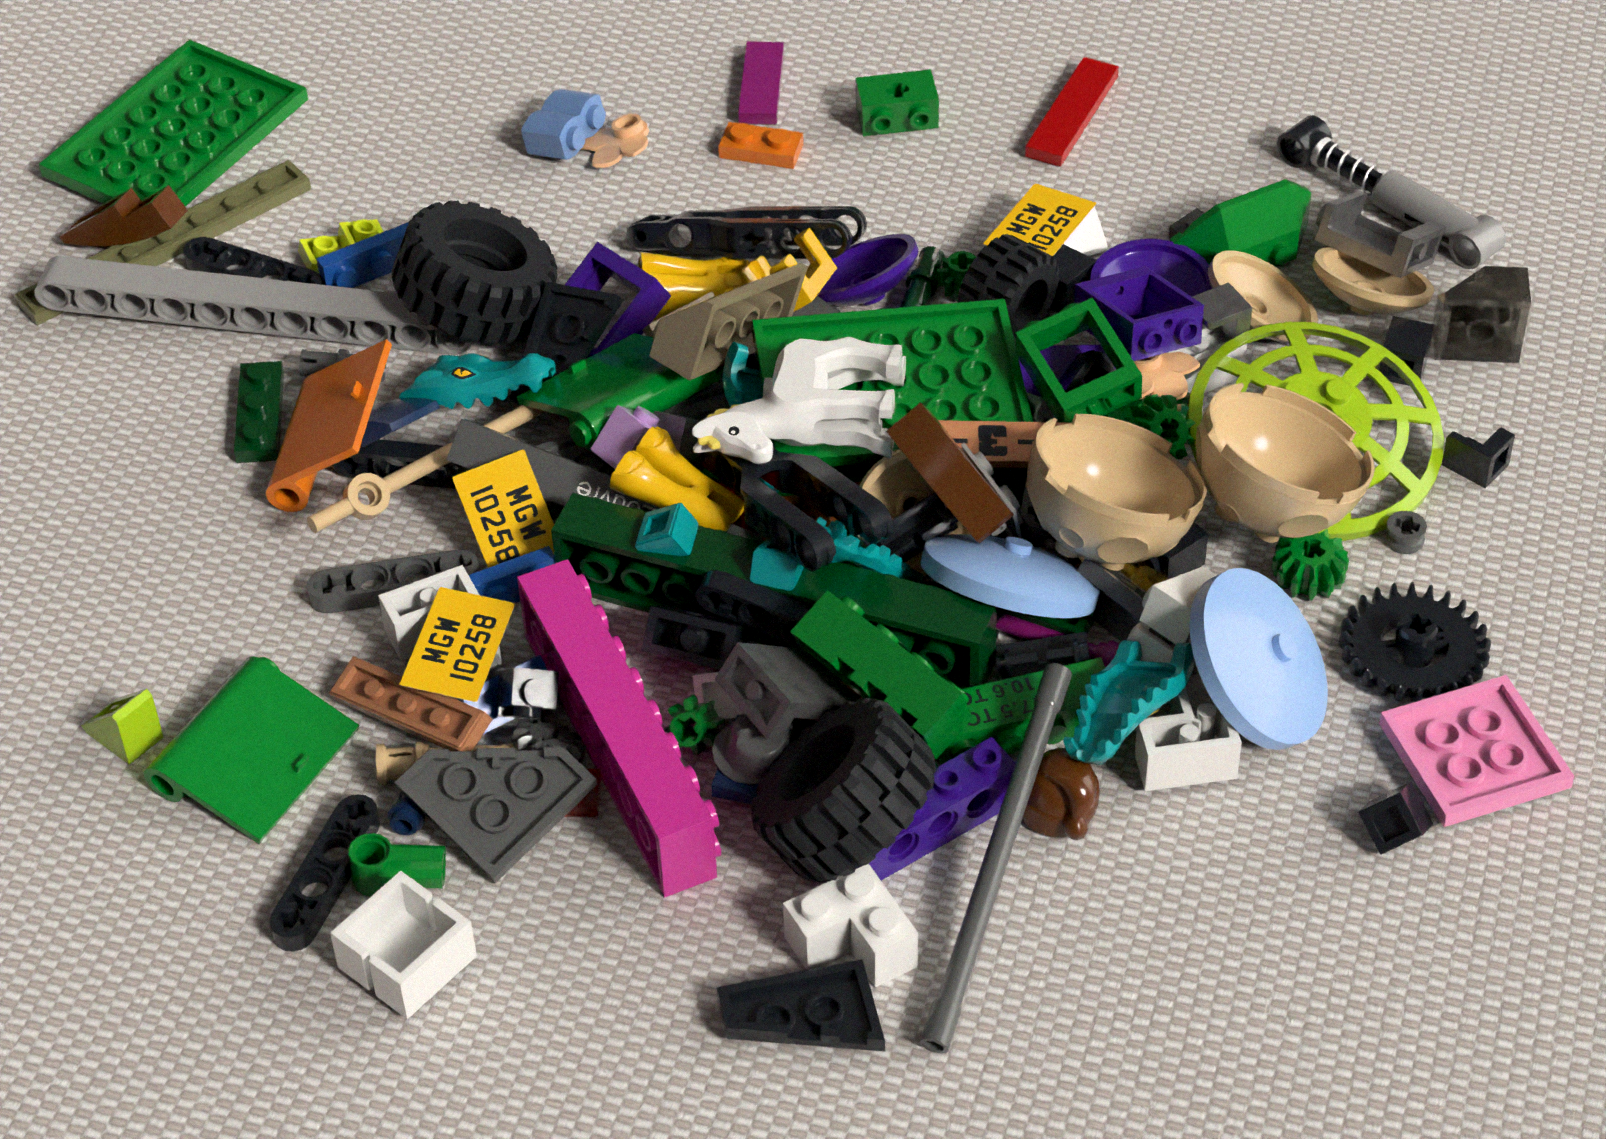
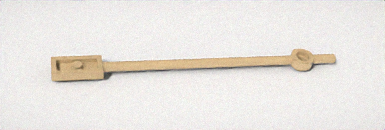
[307,292,715,533]

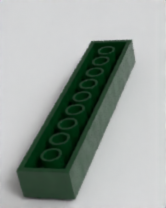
[551,492,997,689]

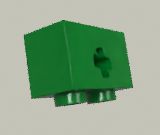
[855,69,939,137]

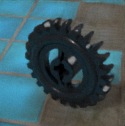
[1338,582,1491,703]

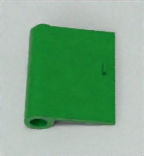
[517,333,716,451]
[144,656,359,844]

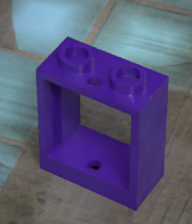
[565,242,671,360]
[1074,266,1204,361]

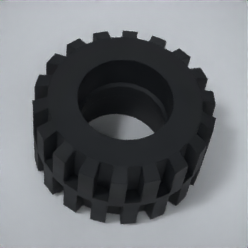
[957,234,1059,346]

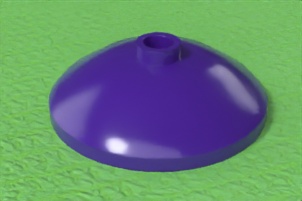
[815,234,919,306]
[1090,239,1212,320]

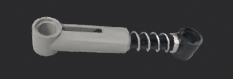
[1277,115,1506,269]

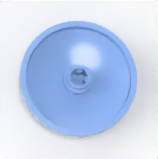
[920,534,1100,618]
[1190,568,1328,750]

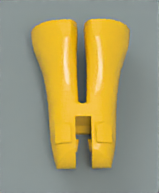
[638,252,749,322]
[610,426,745,532]

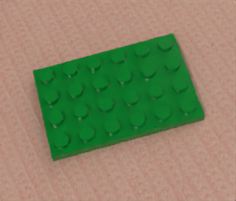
[38,39,308,207]
[752,299,1033,467]

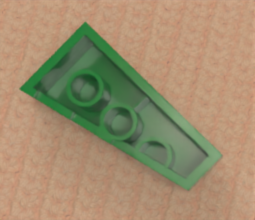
[790,590,973,760]

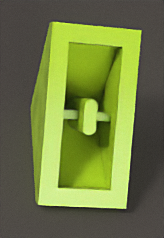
[81,688,164,765]

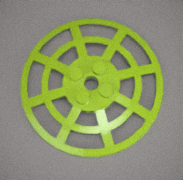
[1186,322,1444,541]

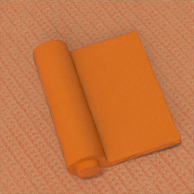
[266,339,392,512]

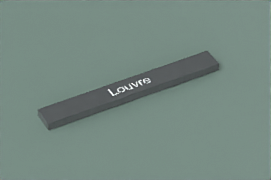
[446,419,763,541]

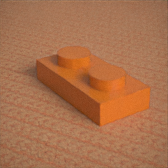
[718,122,804,169]

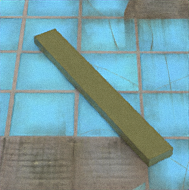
[14,160,311,326]

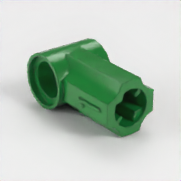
[348,833,446,896]

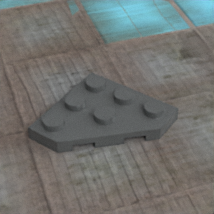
[395,747,598,883]

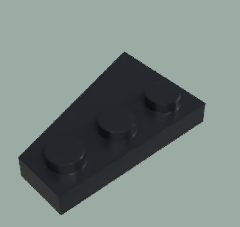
[509,282,624,404]
[716,959,885,1052]

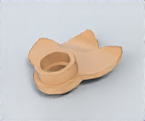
[581,114,649,168]
[1134,352,1200,400]

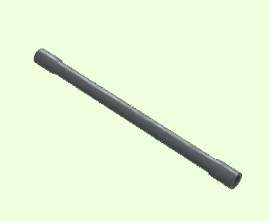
[920,663,1072,1053]

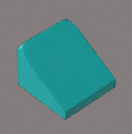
[635,503,699,556]
[750,539,804,591]

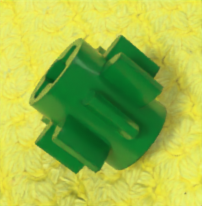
[937,251,976,301]
[664,694,725,756]

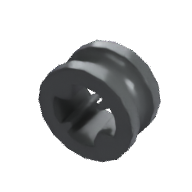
[1385,511,1427,554]

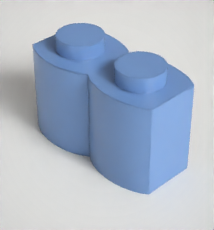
[521,89,606,160]

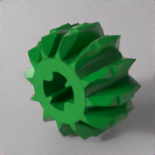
[1122,394,1197,459]
[1271,529,1349,601]

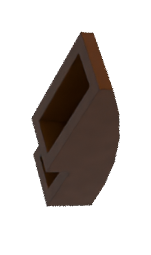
[59,185,188,246]
[886,402,1014,544]

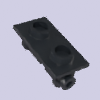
[862,492,959,563]
[996,632,1091,680]

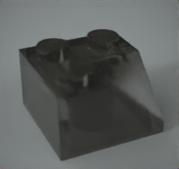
[1433,266,1531,363]

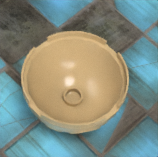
[1196,383,1375,543]
[1026,414,1207,571]

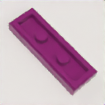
[738,41,784,125]

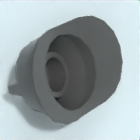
[712,714,808,785]

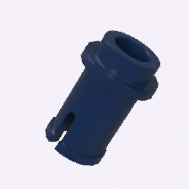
[388,791,425,836]

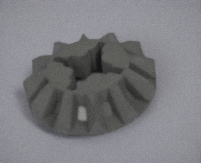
[511,719,586,763]

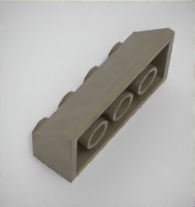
[649,263,808,380]

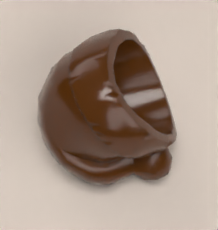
[1022,748,1100,840]

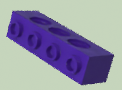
[856,737,1016,881]

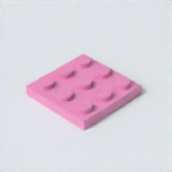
[1379,675,1574,827]

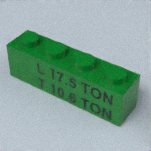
[937,657,1106,766]

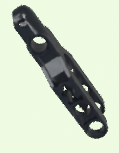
[626,206,867,259]
[699,447,894,572]

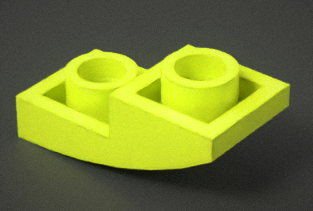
[298,219,384,273]

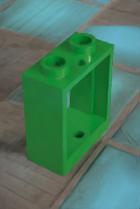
[1015,297,1142,423]

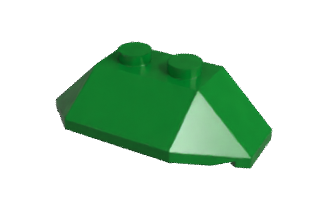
[1170,179,1312,267]

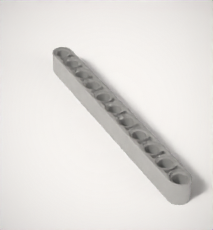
[35,256,472,355]

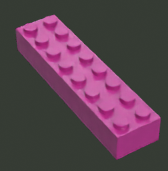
[517,559,721,898]

